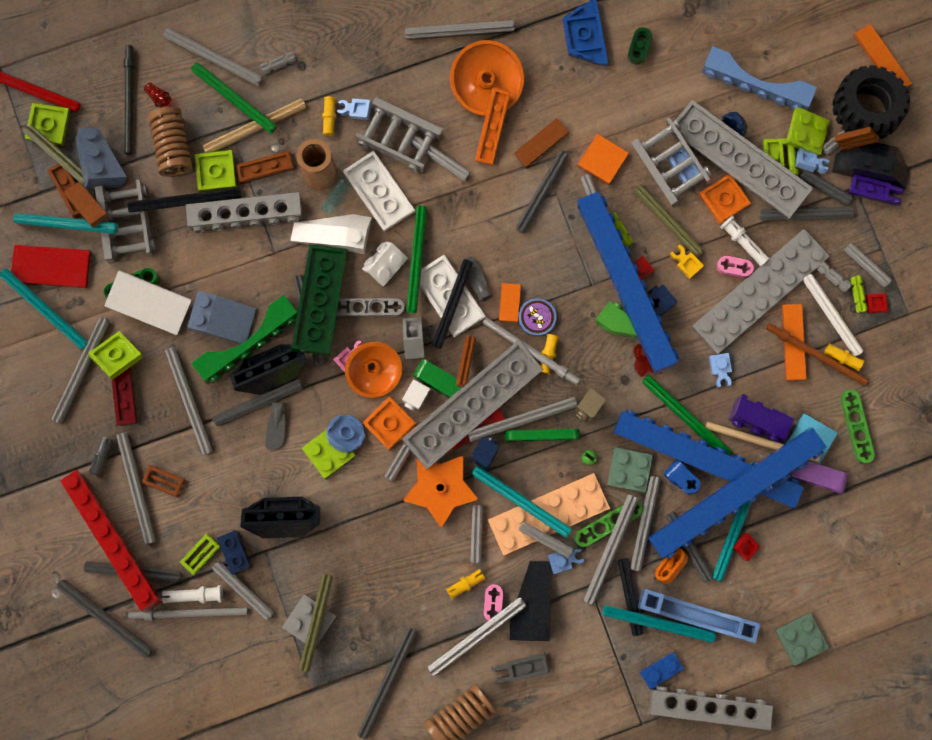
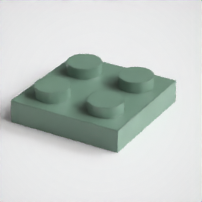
[607,447,653,493]
[775,612,829,666]

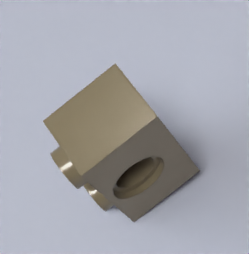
[574,388,606,423]

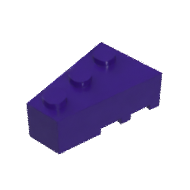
[728,394,794,443]

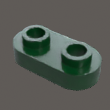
[627,27,652,64]

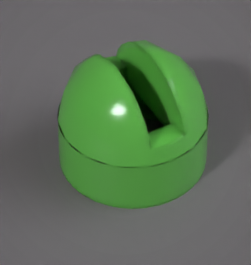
[581,450,597,466]

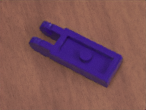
[848,174,904,206]

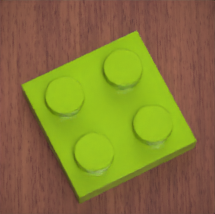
[25,103,70,146]
[786,107,830,156]
[195,150,237,192]
[88,331,143,380]
[302,429,356,479]

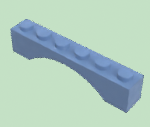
[702,46,817,111]
[638,589,760,643]

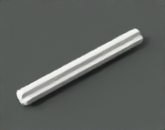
[803,274,863,356]

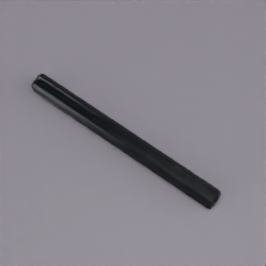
[127,188,241,213]

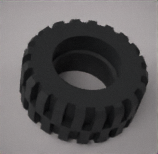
[832,65,910,139]

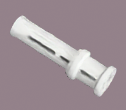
[720,215,770,266]
[162,585,224,604]

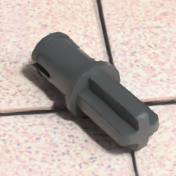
[89,436,113,476]

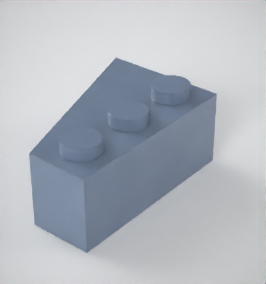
[76,128,127,189]

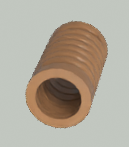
[148,107,193,177]
[297,139,337,190]
[423,684,497,740]

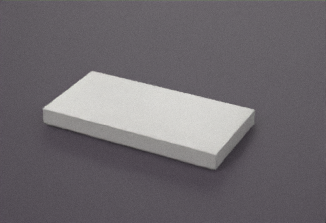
[343,151,415,233]
[420,255,486,338]
[104,270,192,335]

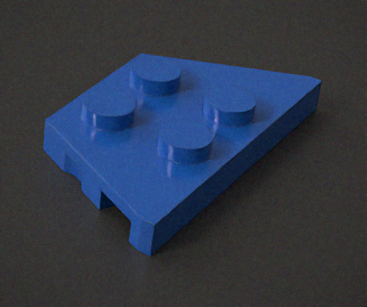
[562,0,608,66]

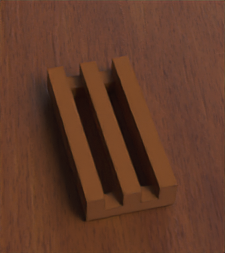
[835,127,879,150]
[141,465,186,498]

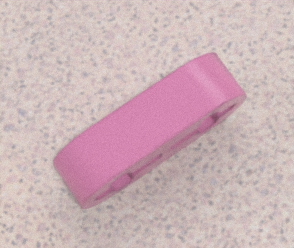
[717,256,754,278]
[484,584,503,621]

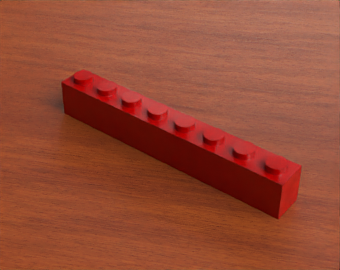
[60,470,163,613]

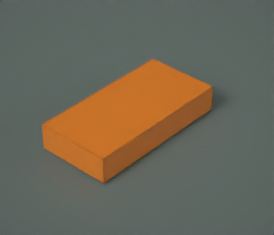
[499,283,521,323]

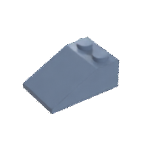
[187,291,257,344]

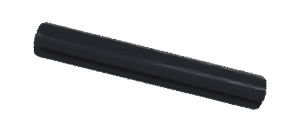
[618,558,643,636]

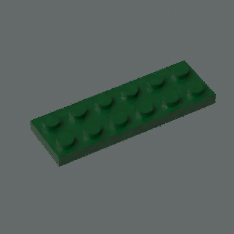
[291,244,347,356]

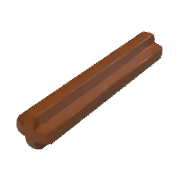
[456,336,476,388]

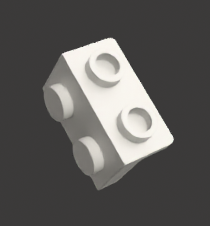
[362,241,408,287]

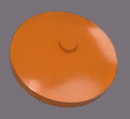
[449,40,524,116]

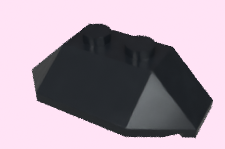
[832,142,909,189]
[229,344,307,395]
[240,496,320,539]

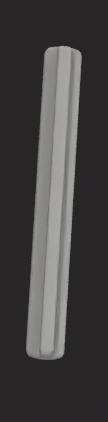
[630,476,661,572]

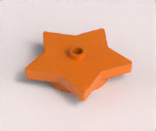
[404,456,477,527]

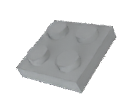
[282,594,337,647]

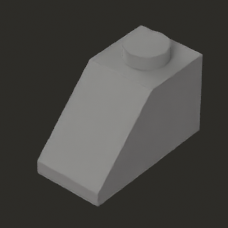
[402,317,424,359]

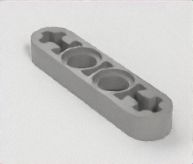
[337,298,405,317]

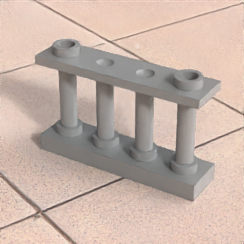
[355,97,443,173]
[631,117,712,207]
[95,179,156,264]

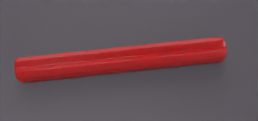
[0,71,81,112]

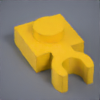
[670,245,704,280]

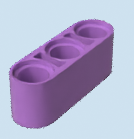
[790,461,849,494]

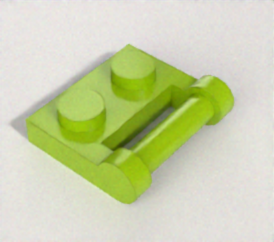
[762,138,799,176]

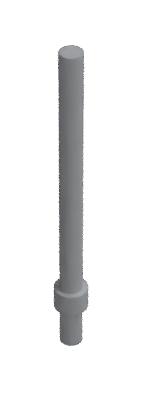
[483,318,581,386]
[128,607,248,621]

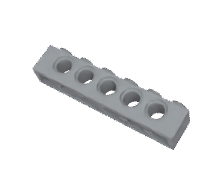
[186,192,303,233]
[649,686,773,730]

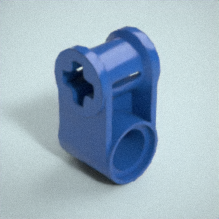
[663,459,700,495]

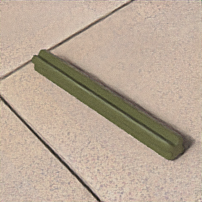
[24,124,95,194]
[634,184,704,257]
[299,574,333,672]

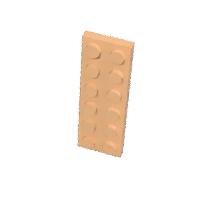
[488,473,610,556]

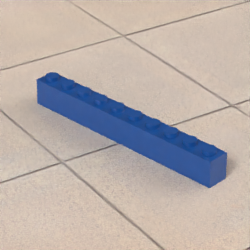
[577,191,679,375]
[613,409,804,508]
[648,427,826,559]

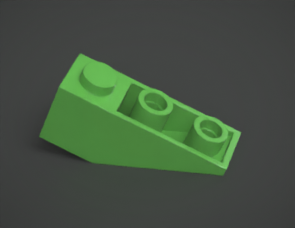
[594,301,638,339]

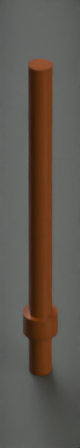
[765,323,868,386]

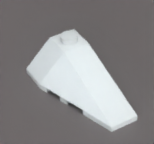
[291,214,372,254]

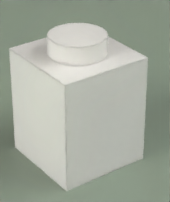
[402,379,431,411]

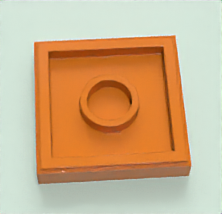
[577,134,629,185]
[698,175,752,225]
[363,397,417,451]

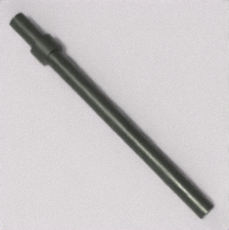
[123,45,135,154]

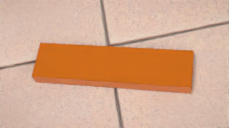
[854,24,912,87]
[474,87,511,166]
[782,304,806,381]

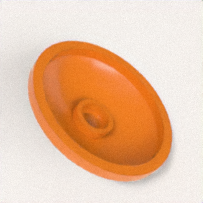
[345,342,402,398]

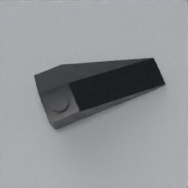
[509,561,550,641]

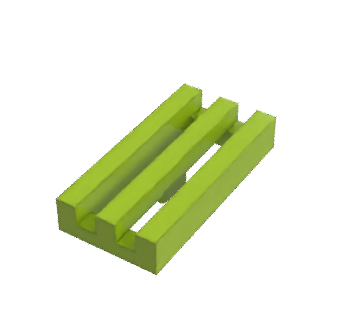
[180,533,221,576]

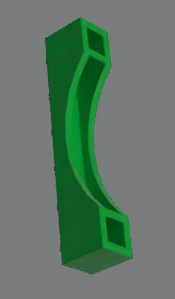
[191,295,298,384]

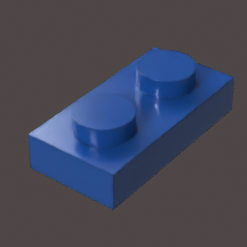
[639,652,684,690]

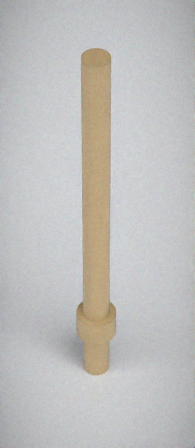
[706,421,821,463]

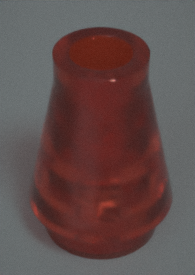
[144,82,171,108]

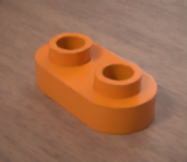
[655,548,688,584]

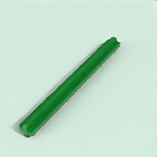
[191,62,277,134]
[406,205,427,314]
[642,375,732,456]

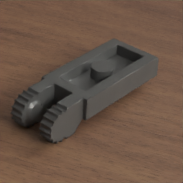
[492,653,550,684]

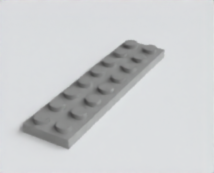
[672,100,813,219]
[691,229,830,355]
[401,340,543,469]

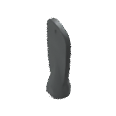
[461,256,493,302]
[265,402,286,450]

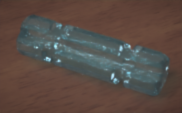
[322,179,349,214]

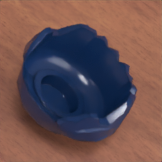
[721,112,747,136]

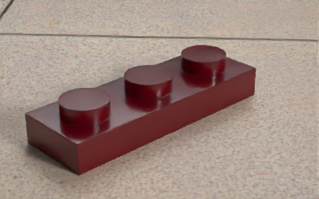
[112,367,137,426]

